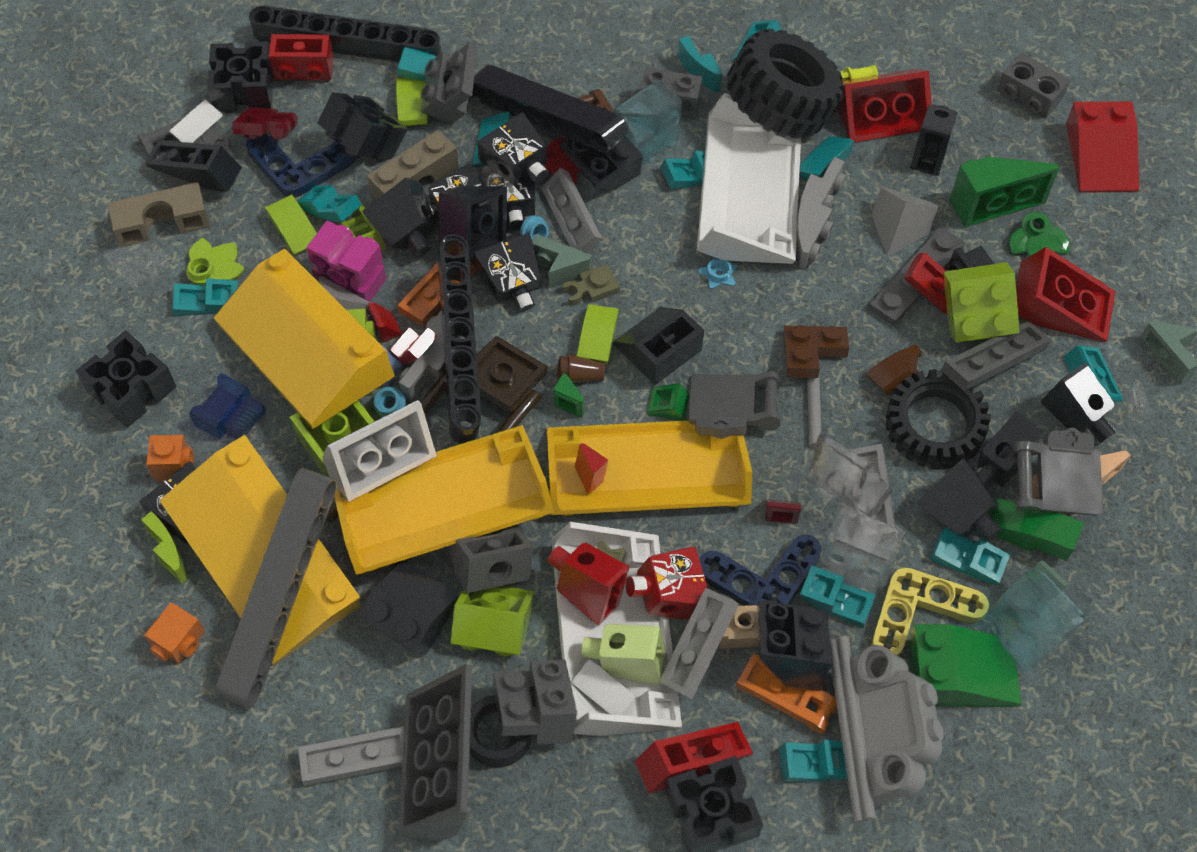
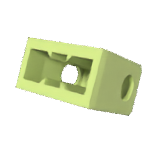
[582,624,666,685]

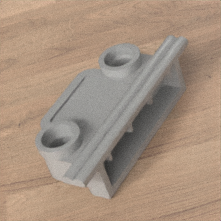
[830,636,944,824]

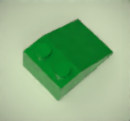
[949,157,1059,227]
[908,624,1021,707]

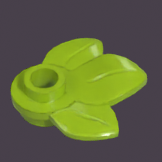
[186,238,245,285]

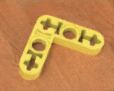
[871,568,989,656]

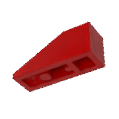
[634,722,753,794]

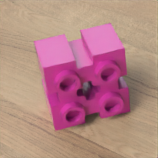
[306,221,386,302]

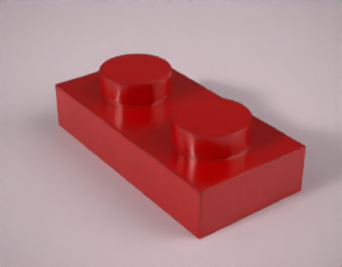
[904,252,947,315]

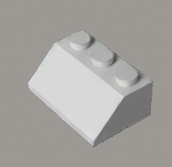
[323,400,437,502]

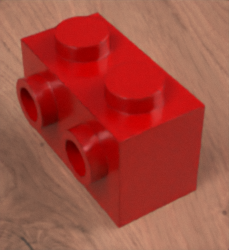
[269,34,334,81]

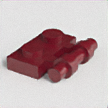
[232,107,298,139]

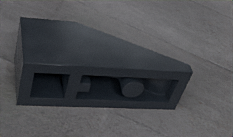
[145,140,242,192]

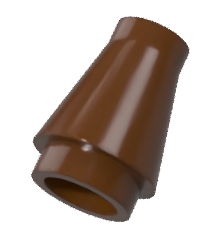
[557,353,605,384]

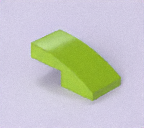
[396,78,428,126]
[265,195,317,257]
[577,304,619,365]
[141,511,187,584]

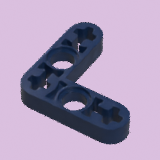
[246,133,356,198]
[699,535,822,606]

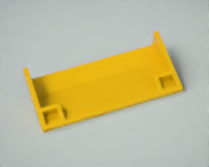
[214,248,395,429]
[547,420,752,516]
[334,425,554,575]
[159,435,360,665]

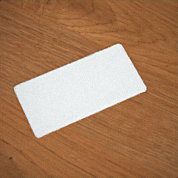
[170,100,223,143]
[571,659,636,715]

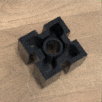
[207,41,274,111]
[317,92,408,160]
[76,330,176,428]
[665,756,763,852]

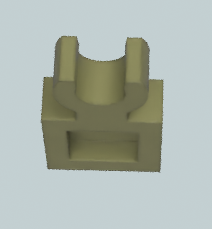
[562,264,620,306]

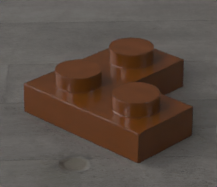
[783,325,849,378]

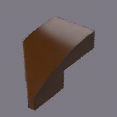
[866,345,922,396]

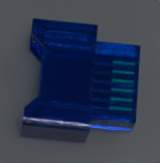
[189,373,266,440]

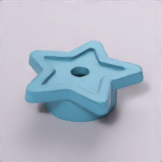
[699,257,737,289]

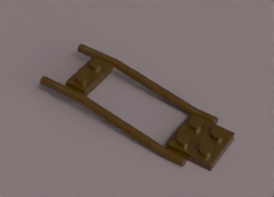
[325,336,547,566]

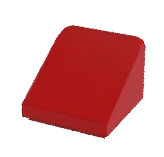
[368,302,403,343]
[575,443,609,494]

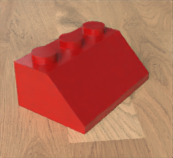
[837,69,932,142]

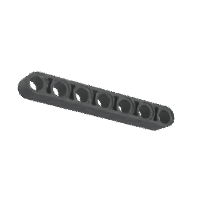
[215,468,337,709]

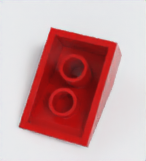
[1066,101,1139,193]
[1016,247,1116,342]

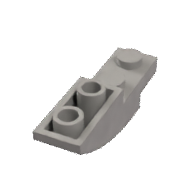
[796,157,846,269]
[399,307,465,403]

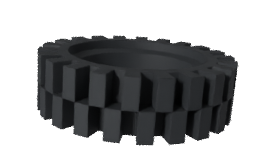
[885,369,991,469]

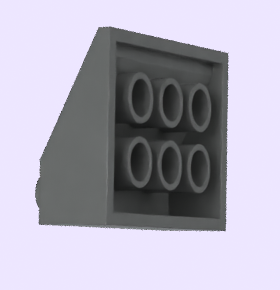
[398,664,472,843]

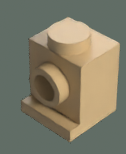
[719,605,759,649]

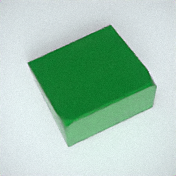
[553,373,584,418]
[647,383,690,421]

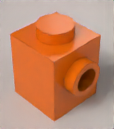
[146,435,194,482]
[144,602,205,664]

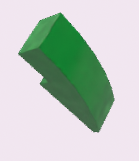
[990,499,1084,562]

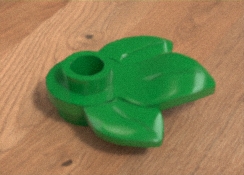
[1009,211,1070,257]

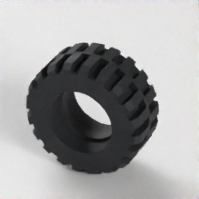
[727,29,844,139]

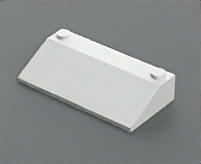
[697,93,801,264]
[551,522,682,736]

